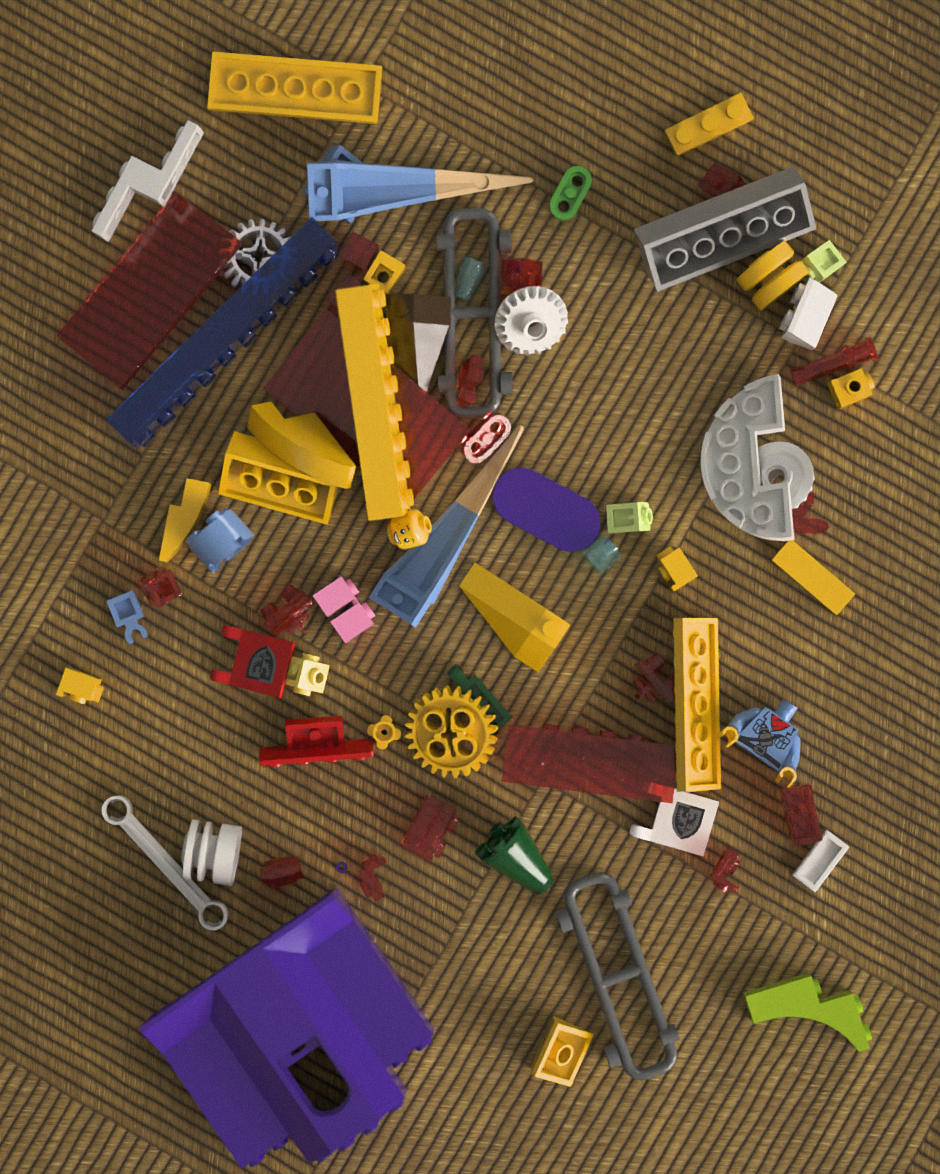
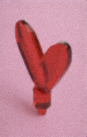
[792,491,829,534]

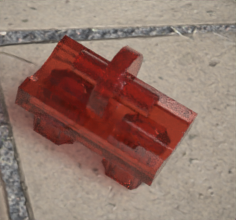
[260,584,315,637]
[633,653,675,704]

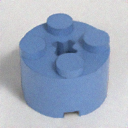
[186,507,254,573]

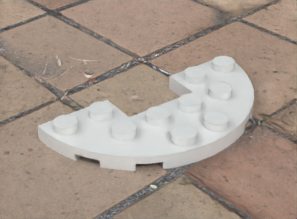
[701,374,794,541]

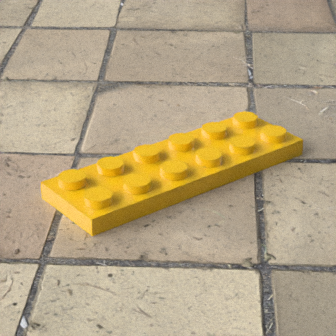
[207,52,382,124]
[673,618,721,792]

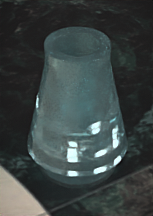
[455,256,486,300]

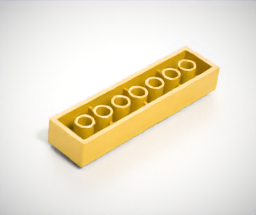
[336,284,414,521]

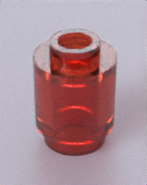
[260,855,303,889]

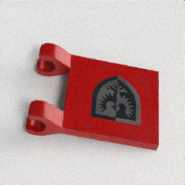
[210,625,295,698]

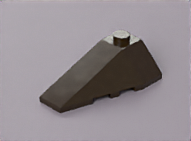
[386,294,451,412]

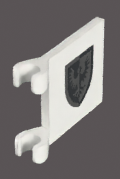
[630,780,719,856]

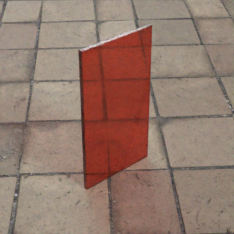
[56,192,243,390]
[263,309,472,499]

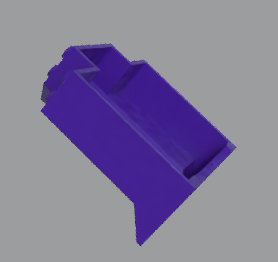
[139,887,434,1169]

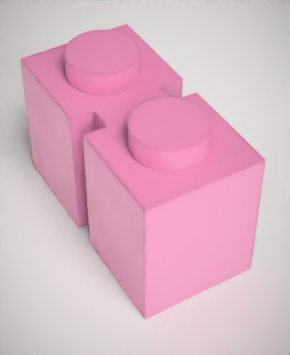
[313,576,375,643]

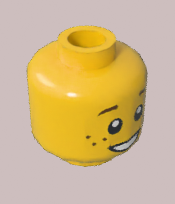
[387,509,432,550]

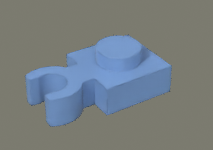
[107,590,148,644]

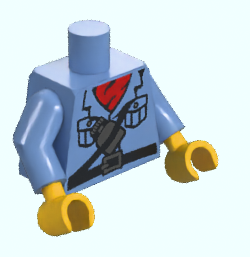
[717,699,801,788]

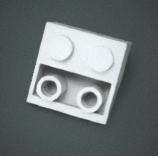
[779,278,837,351]

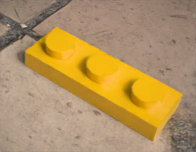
[664,93,754,157]

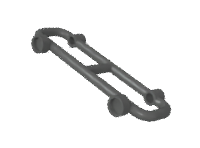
[437,208,513,418]
[555,872,680,1080]

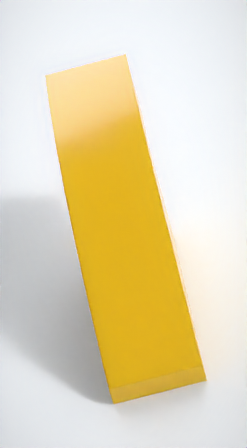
[247,401,356,489]

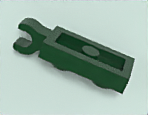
[447,664,513,735]

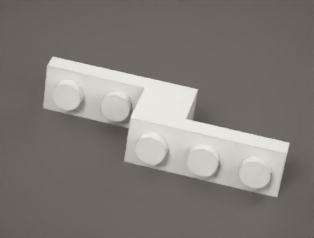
[92,120,204,242]

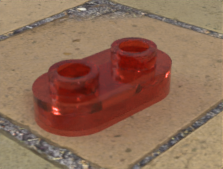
[460,412,511,463]

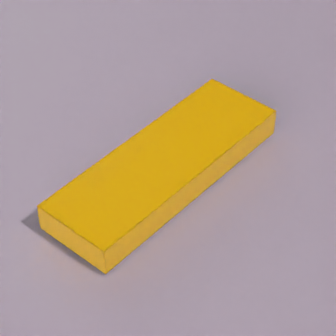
[771,540,855,616]

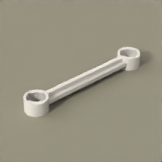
[102,795,229,930]

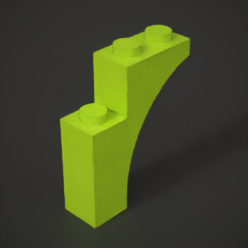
[743,973,872,1052]

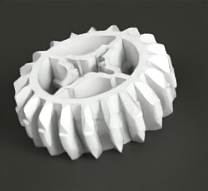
[220,219,297,296]

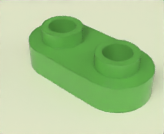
[550,166,592,221]

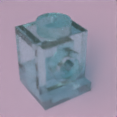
[582,535,622,575]

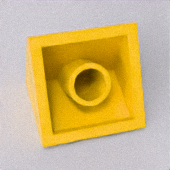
[530,1016,594,1087]

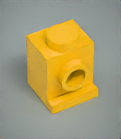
[363,250,406,296]
[827,368,875,410]
[656,546,698,592]
[56,668,104,704]

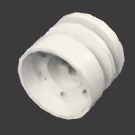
[181,819,242,886]

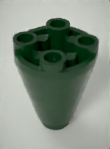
[475,816,554,895]

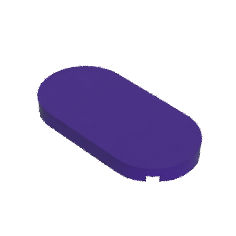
[493,468,600,552]

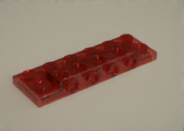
[501,723,677,804]

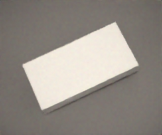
[791,829,849,892]

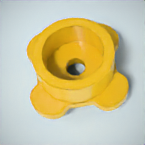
[367,715,401,749]

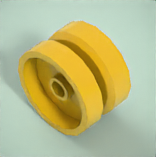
[736,241,810,312]

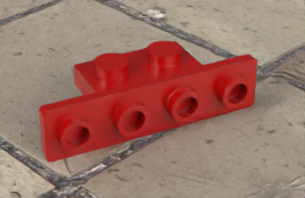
[259,716,374,767]

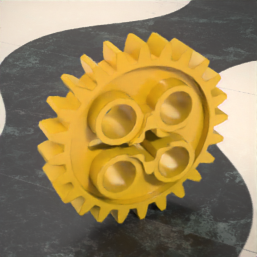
[405,685,498,778]

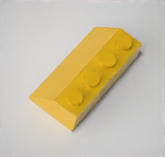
[218,431,338,525]

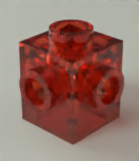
[501,258,543,295]

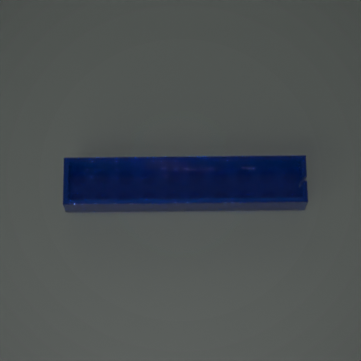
[106,217,339,449]

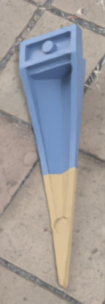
[307,160,534,221]
[369,425,523,627]

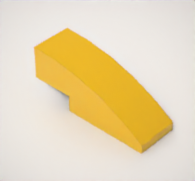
[159,478,212,563]

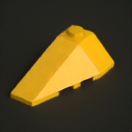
[459,563,570,672]

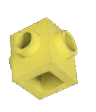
[285,653,330,696]

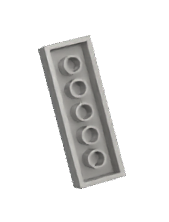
[634,166,816,292]

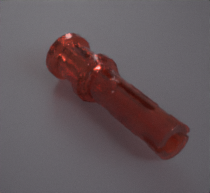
[790,337,878,387]

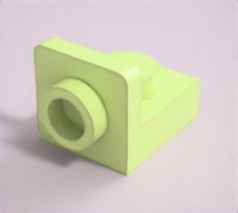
[802,240,847,283]
[606,502,653,533]

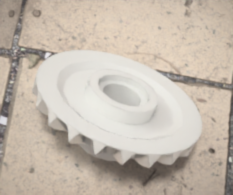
[495,286,568,357]
[758,442,815,509]

